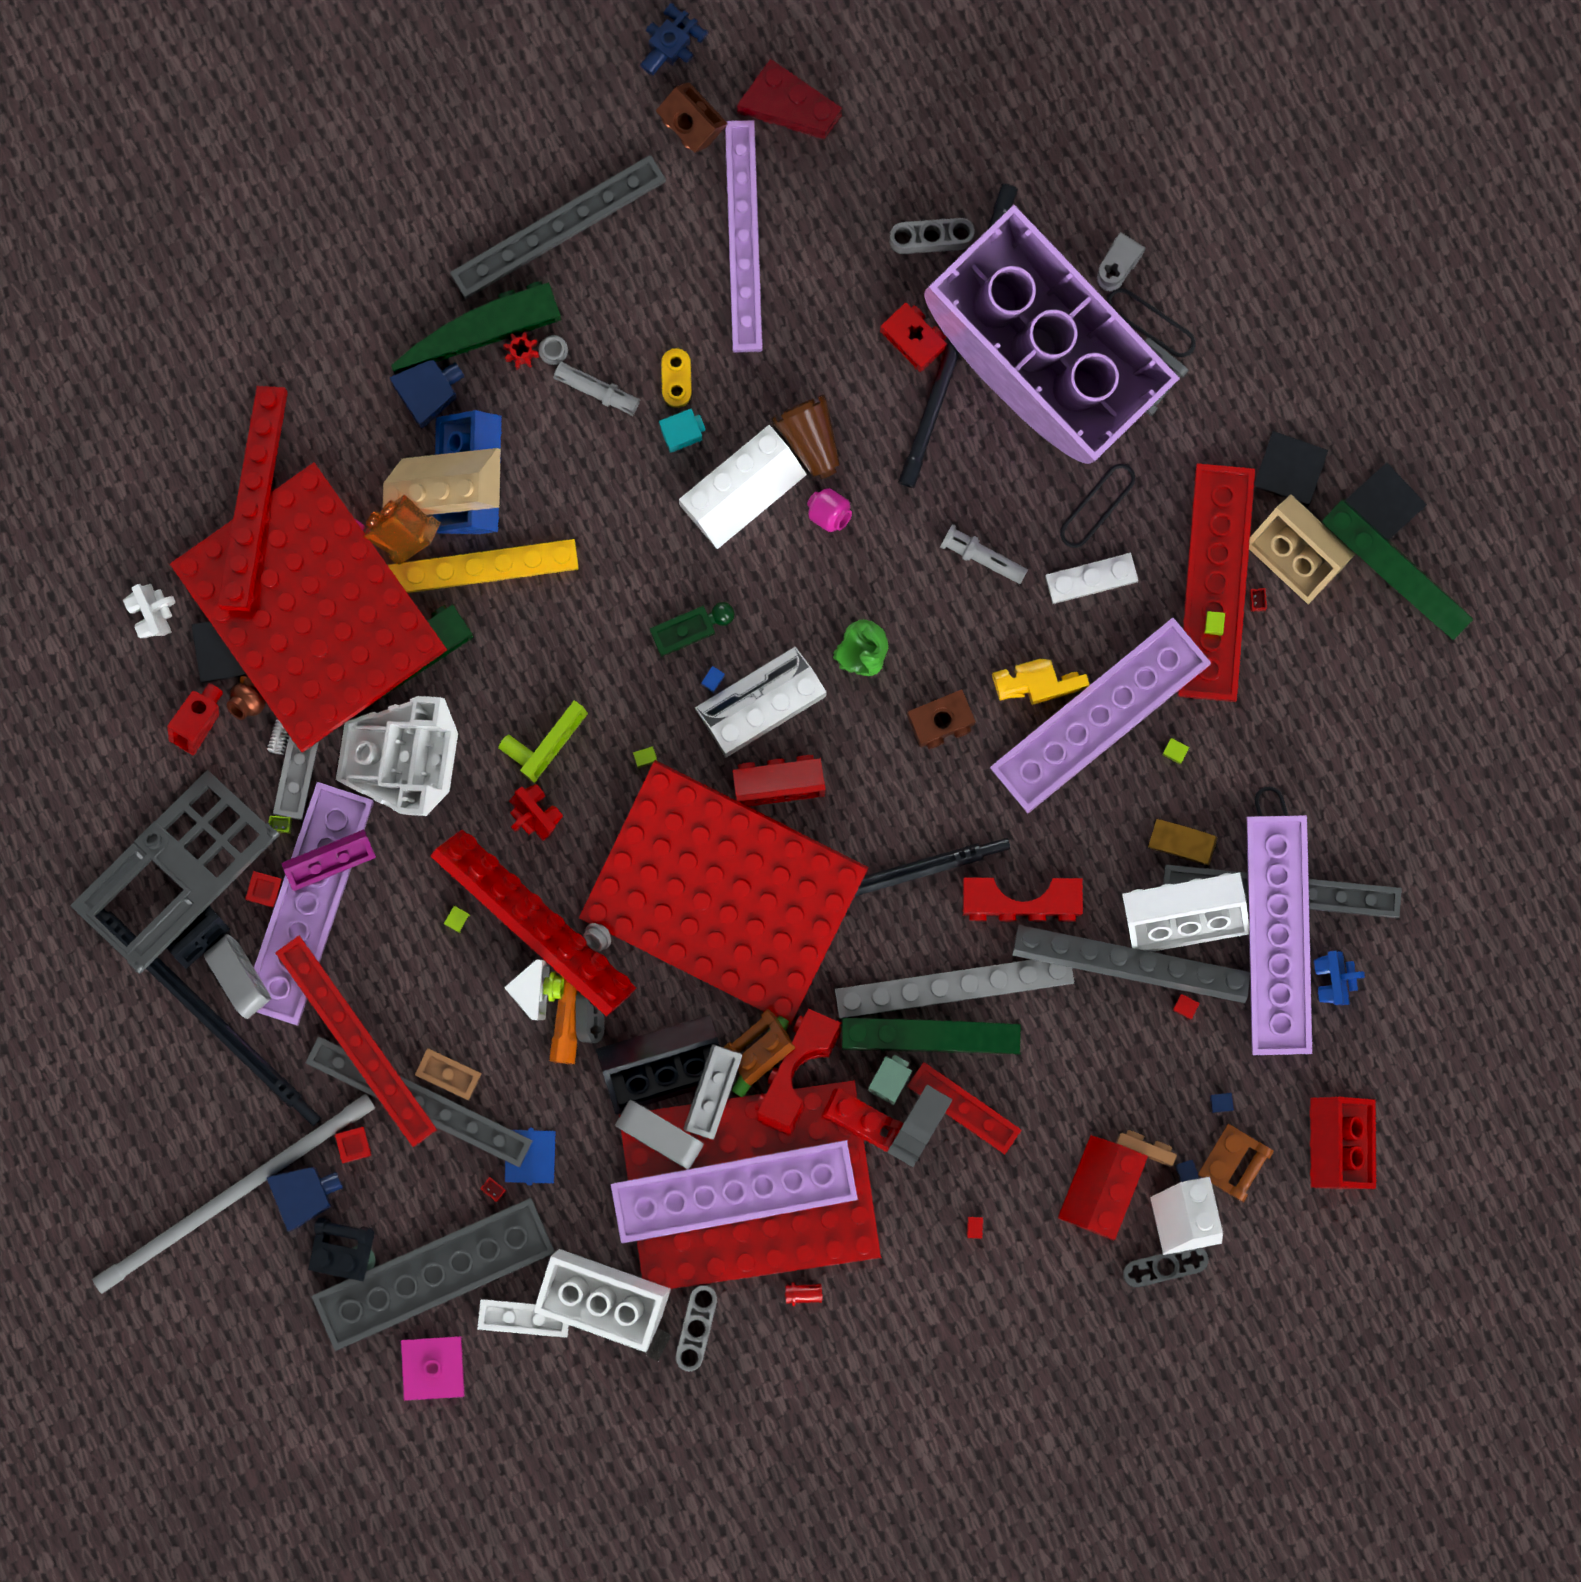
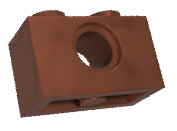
[656,82,728,153]
[907,689,976,749]

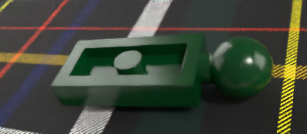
[649,602,735,657]

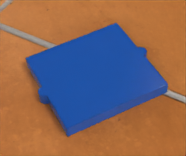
[505,1128,556,1186]

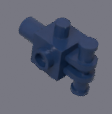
[640,3,709,76]

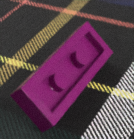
[281,829,376,891]

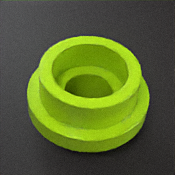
[543,971,564,1002]

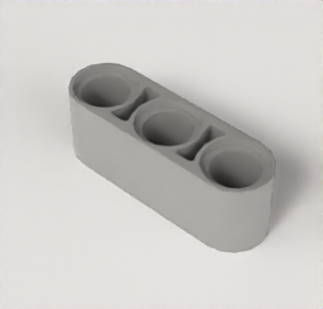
[889,218,975,254]
[204,934,271,1019]
[615,1100,704,1170]
[676,1286,717,1371]

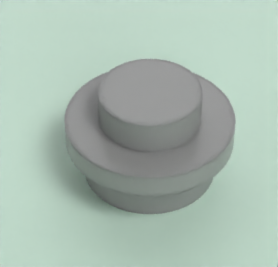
[539,335,568,365]
[583,923,611,952]

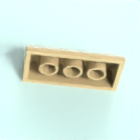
[383,448,501,517]

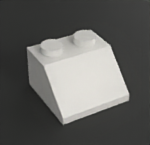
[1150,1177,1223,1255]

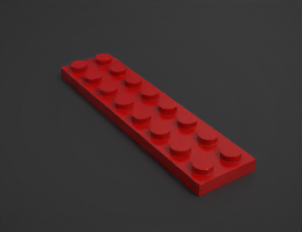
[1177,463,1255,702]
[431,829,637,1017]

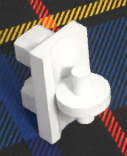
[123,584,175,638]

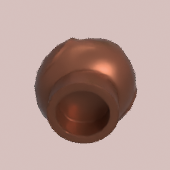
[227,676,266,720]

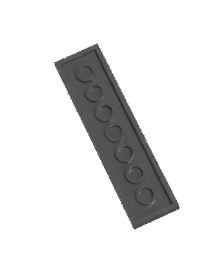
[311,1198,555,1351]

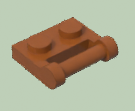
[723,1009,795,1086]
[1198,1124,1274,1203]

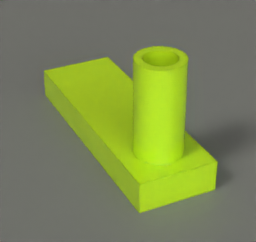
[499,700,588,783]

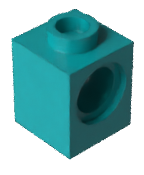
[659,408,706,453]

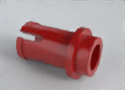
[785,1282,822,1306]

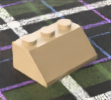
[1249,495,1355,604]

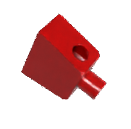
[167,683,223,756]

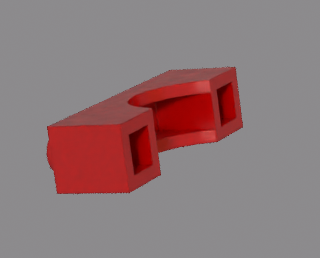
[962,878,1083,922]
[755,1008,841,1136]

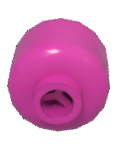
[807,488,852,532]

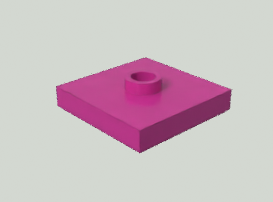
[401,1337,465,1401]

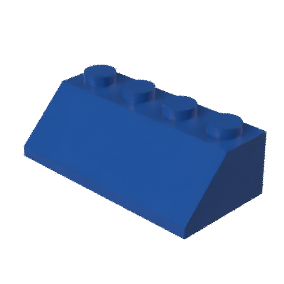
[432,410,502,534]

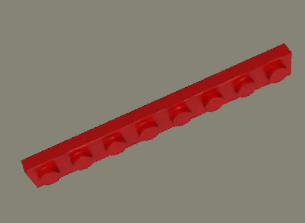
[218,386,288,611]
[275,935,437,1147]

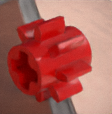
[503,332,539,370]

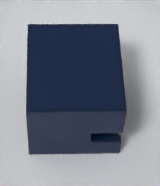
[1210,1093,1234,1113]
[1175,1159,1199,1182]

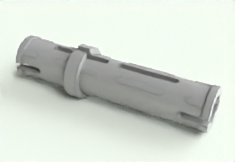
[553,361,640,416]

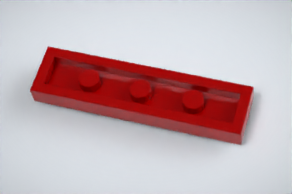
[907,1062,1022,1155]

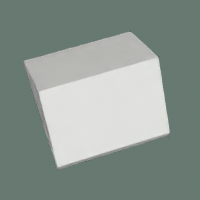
[504,960,550,1020]

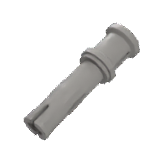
[940,524,1028,584]

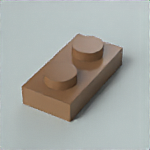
[415,1048,482,1101]
[1116,1130,1177,1167]

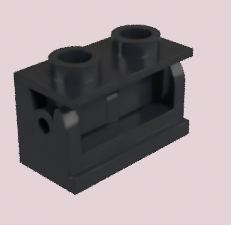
[167,906,230,969]

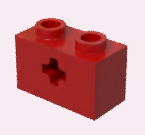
[880,302,947,373]

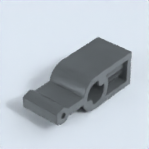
[887,1085,953,1167]

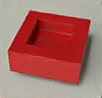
[245,871,283,908]
[335,1127,372,1164]

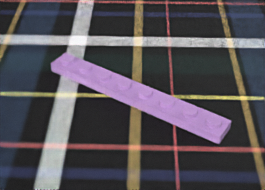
[725,120,762,352]

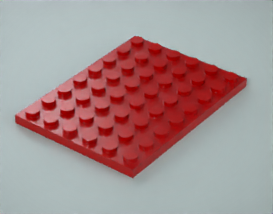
[170,462,447,753]
[579,760,869,1025]
[619,1080,881,1289]

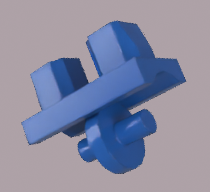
[1314,950,1365,1006]

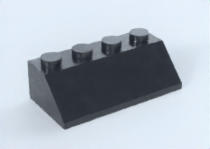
[596,1015,720,1114]

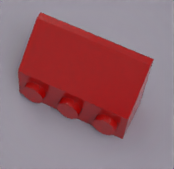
[732,755,826,807]
[1309,1097,1376,1189]
[1058,1135,1148,1241]

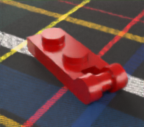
[822,1088,904,1152]

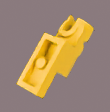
[992,659,1090,705]

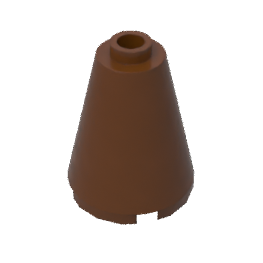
[771,394,840,480]

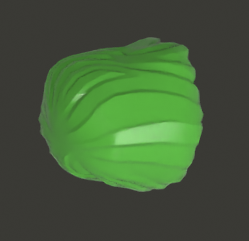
[833,619,888,677]

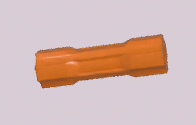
[549,979,578,1065]

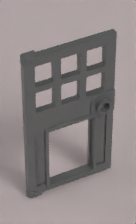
[70,770,280,975]

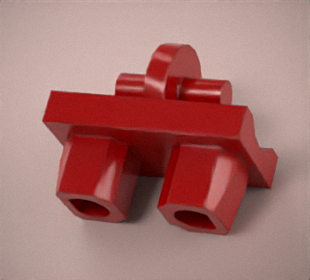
[509,784,563,841]

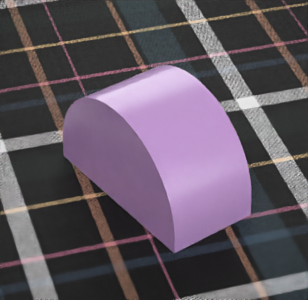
[924,205,1180,464]

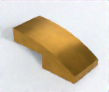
[1148,819,1218,865]

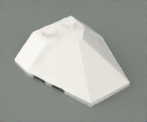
[336,696,458,816]

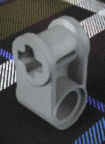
[1097,233,1146,291]

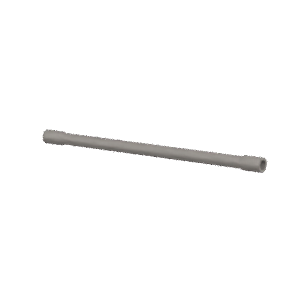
[92,1093,376,1294]

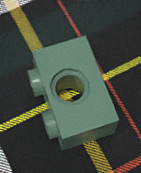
[868,1055,912,1105]

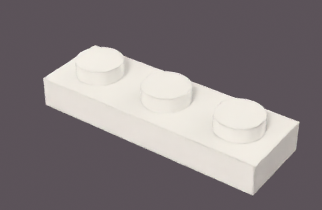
[1045,553,1138,604]
[478,1299,569,1338]

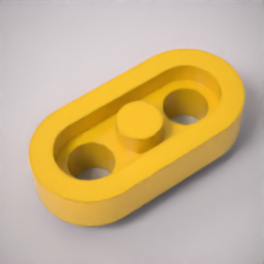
[661,348,692,408]

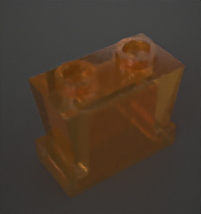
[363,495,441,565]

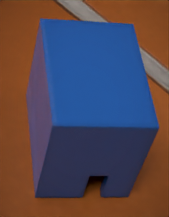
[701,666,725,693]

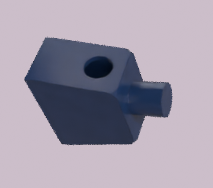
[390,360,465,429]
[267,1167,343,1232]

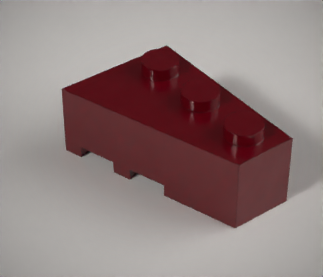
[737,59,842,139]

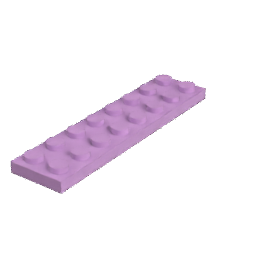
[990,618,1211,814]
[254,782,374,1026]
[1246,815,1312,1055]
[611,1140,858,1244]

